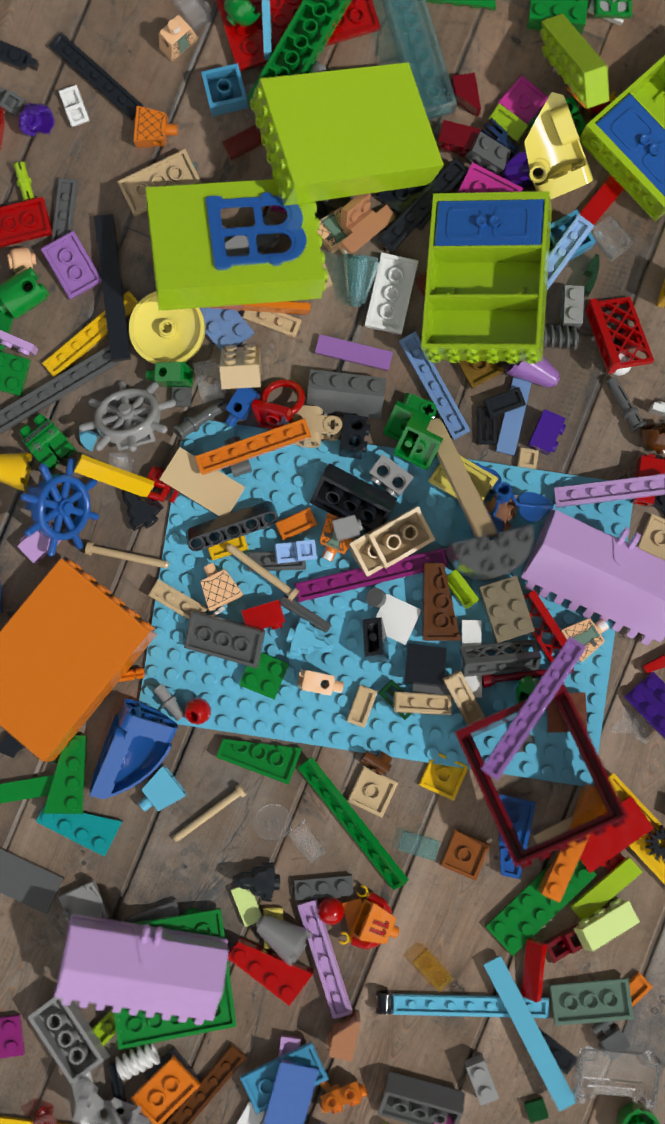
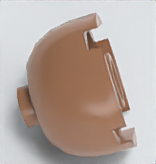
[485,494,519,532]

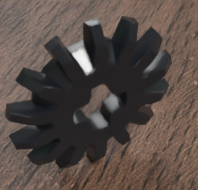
[645,825,665,861]

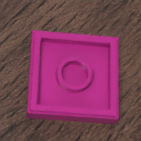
[497,75,548,125]

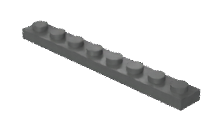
[0,345,123,435]

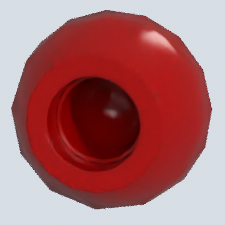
[184,697,211,725]
[318,897,345,925]

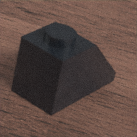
[363,617,389,663]

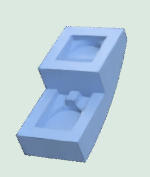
[274,540,317,564]

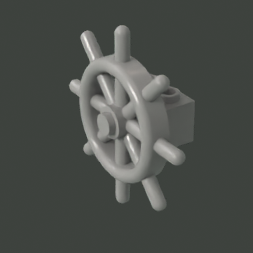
[79,381,176,452]

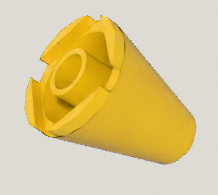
[0,453,32,491]

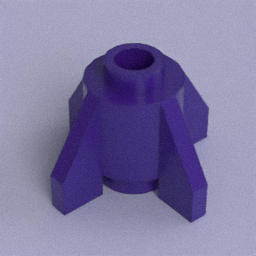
[502,151,533,188]

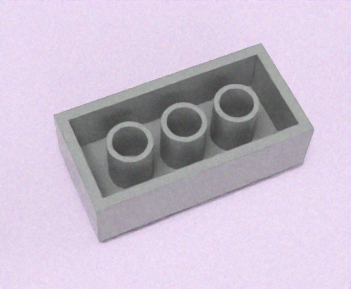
[27,997,110,1085]

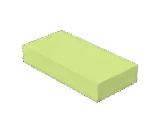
[231,887,263,927]

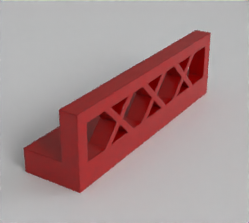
[524,590,567,663]

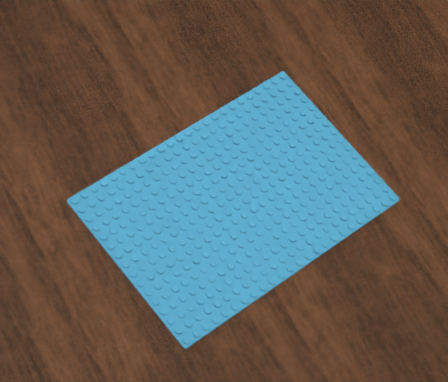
[139,417,633,786]

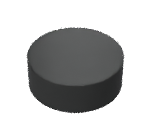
[366,588,386,608]

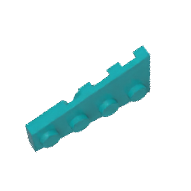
[36,804,123,857]

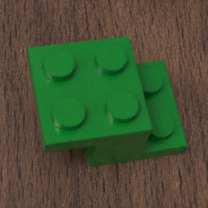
[383,401,444,471]

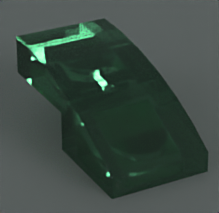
[583,253,600,298]

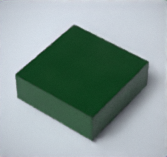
[524,1097,549,1124]

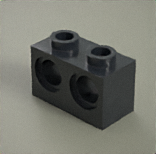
[339,414,370,459]

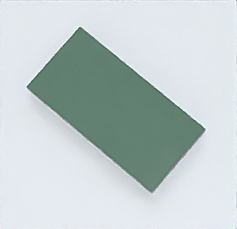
[549,978,634,1026]

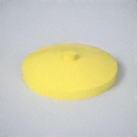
[129,291,205,364]

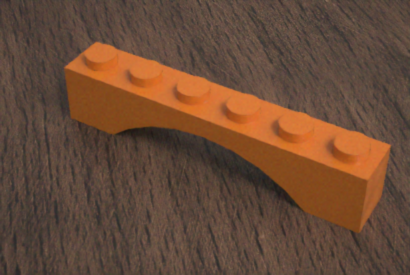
[538,783,604,903]

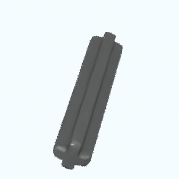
[280,595,331,633]

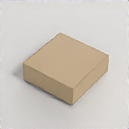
[517,448,539,469]

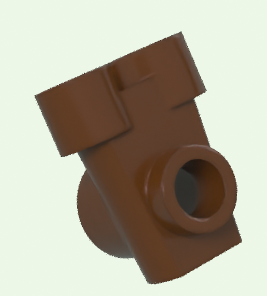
[360,750,392,776]

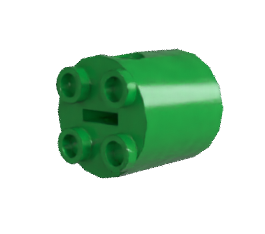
[0,267,50,320]

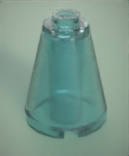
[342,254,380,307]

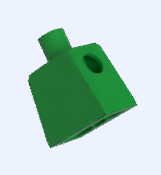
[146,362,194,388]

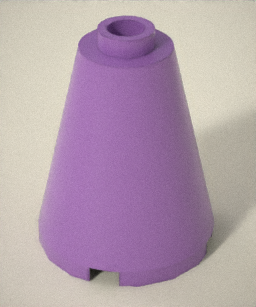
[505,356,560,388]

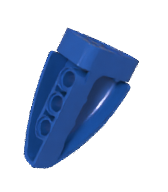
[89,699,178,799]

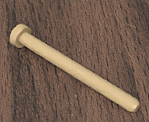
[85,542,169,568]
[226,544,299,602]
[173,784,247,842]

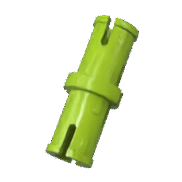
[13,162,35,201]

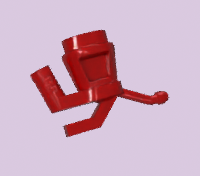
[147,466,180,504]

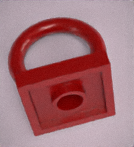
[251,379,305,430]

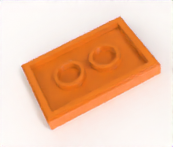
[130,1055,201,1124]

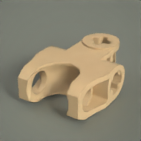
[290,405,342,448]

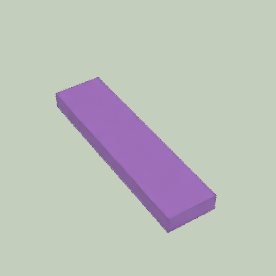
[315,334,393,371]

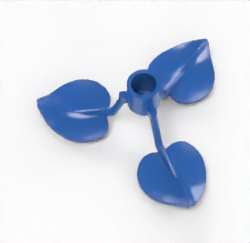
[470,463,554,540]

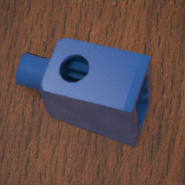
[224,388,261,428]

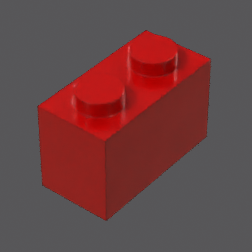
[242,600,286,630]

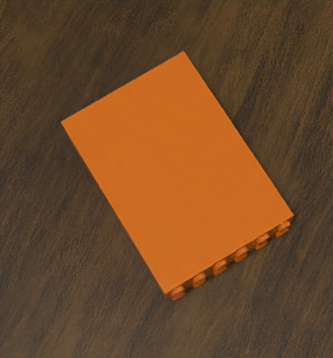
[0,558,157,762]

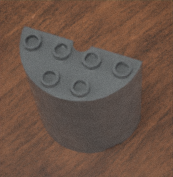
[445,526,533,581]

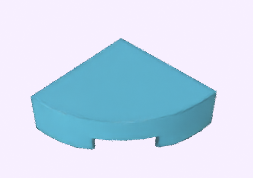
[79,430,99,452]

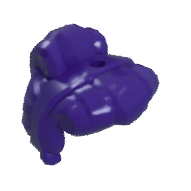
[18,103,55,136]

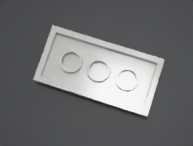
[365,253,418,335]

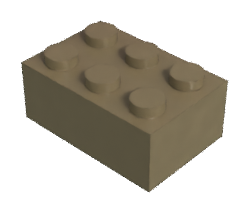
[477,576,535,643]

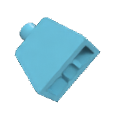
[138,765,188,812]

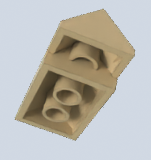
[349,506,435,577]

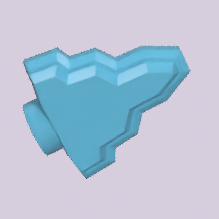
[286,618,334,656]

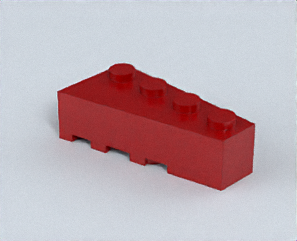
[227,937,314,1006]

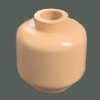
[7,247,36,273]

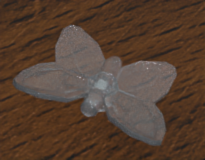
[611,706,650,744]

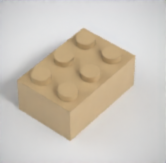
[219,344,262,389]

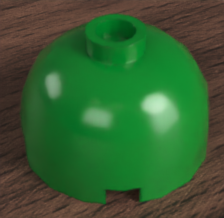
[224,0,262,26]

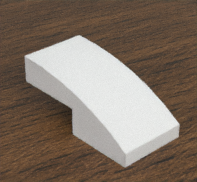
[59,85,90,127]

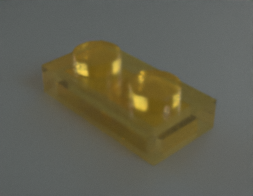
[413,948,454,992]

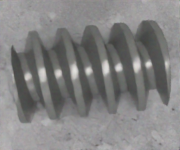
[543,324,579,351]

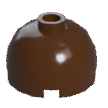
[641,423,665,454]

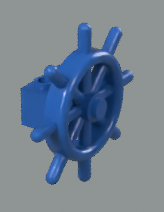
[21,458,99,557]

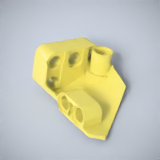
[524,92,593,199]

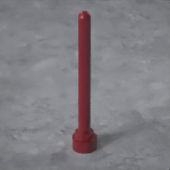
[482,668,574,688]

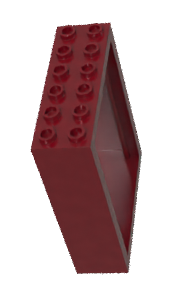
[455,683,628,869]

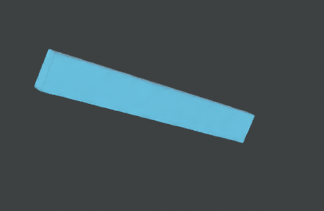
[483,955,577,1112]
[392,993,549,1018]

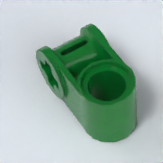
[402,393,437,420]

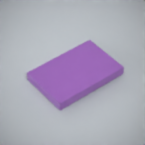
[41,230,102,300]

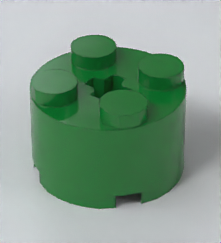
[616,1101,660,1124]

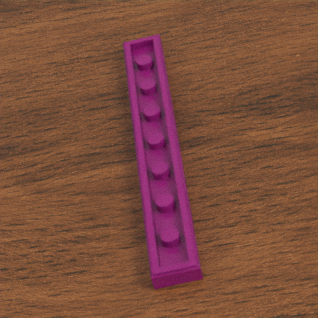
[294,548,448,602]

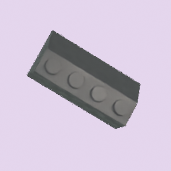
[307,369,386,420]
[377,1072,465,1124]

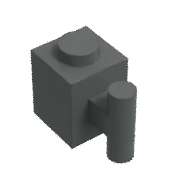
[591,1021,631,1059]

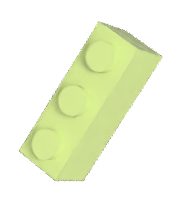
[574,899,640,951]

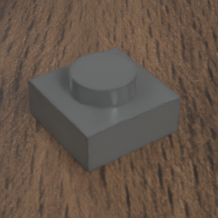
[172,387,192,408]

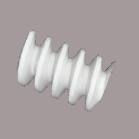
[115,1043,160,1081]

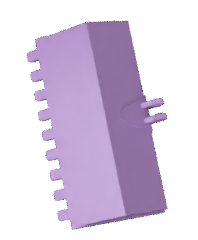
[521,509,665,645]
[54,914,228,1025]

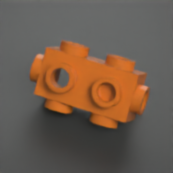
[319,1081,368,1115]

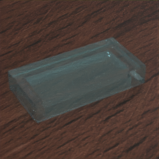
[398,831,441,861]

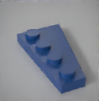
[499,794,536,879]

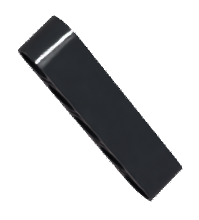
[186,501,279,551]

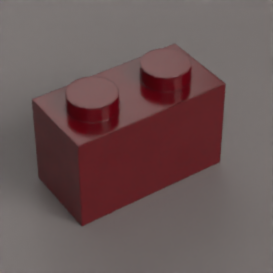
[437,120,480,157]

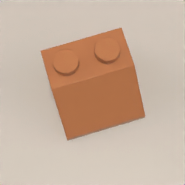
[326,1010,360,1062]

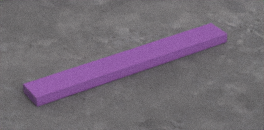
[481,636,587,781]

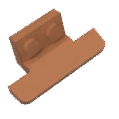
[340,193,395,254]

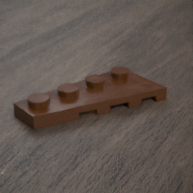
[422,563,462,641]

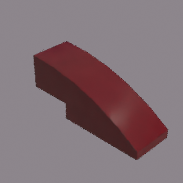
[543,918,590,963]

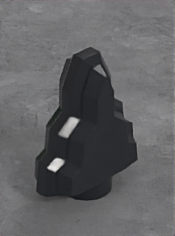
[121,489,164,531]
[232,862,280,902]

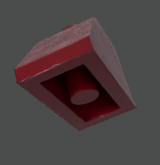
[449,72,481,117]

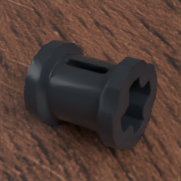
[376,990,393,1015]

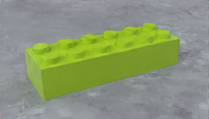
[540,14,609,108]

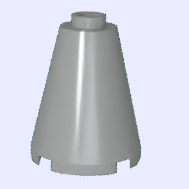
[256,915,312,966]

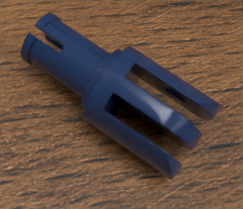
[479,117,519,157]

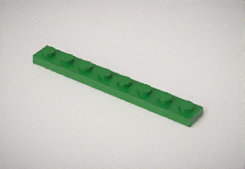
[297,757,409,890]

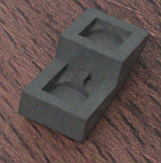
[0,86,25,116]

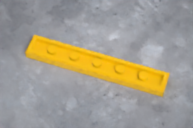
[42,291,139,378]

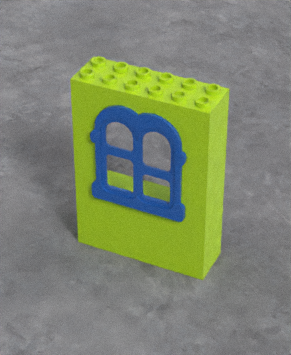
[146,179,328,311]

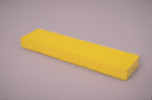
[74,454,154,497]

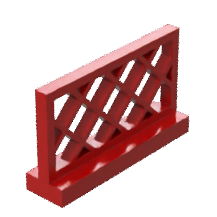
[585,296,654,374]

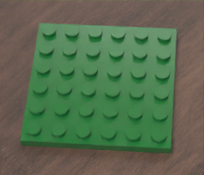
[114,908,237,1050]

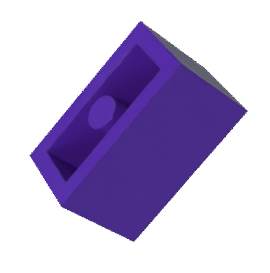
[527,409,566,456]

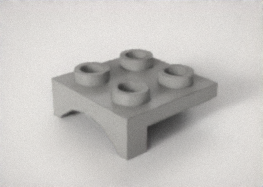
[58,880,110,922]

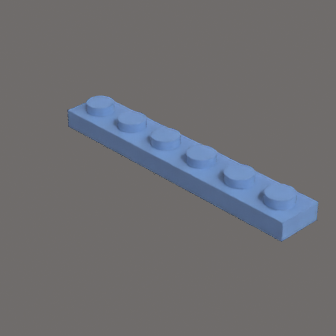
[399,331,471,441]

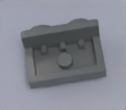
[465,131,511,174]

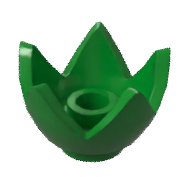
[515,676,540,704]

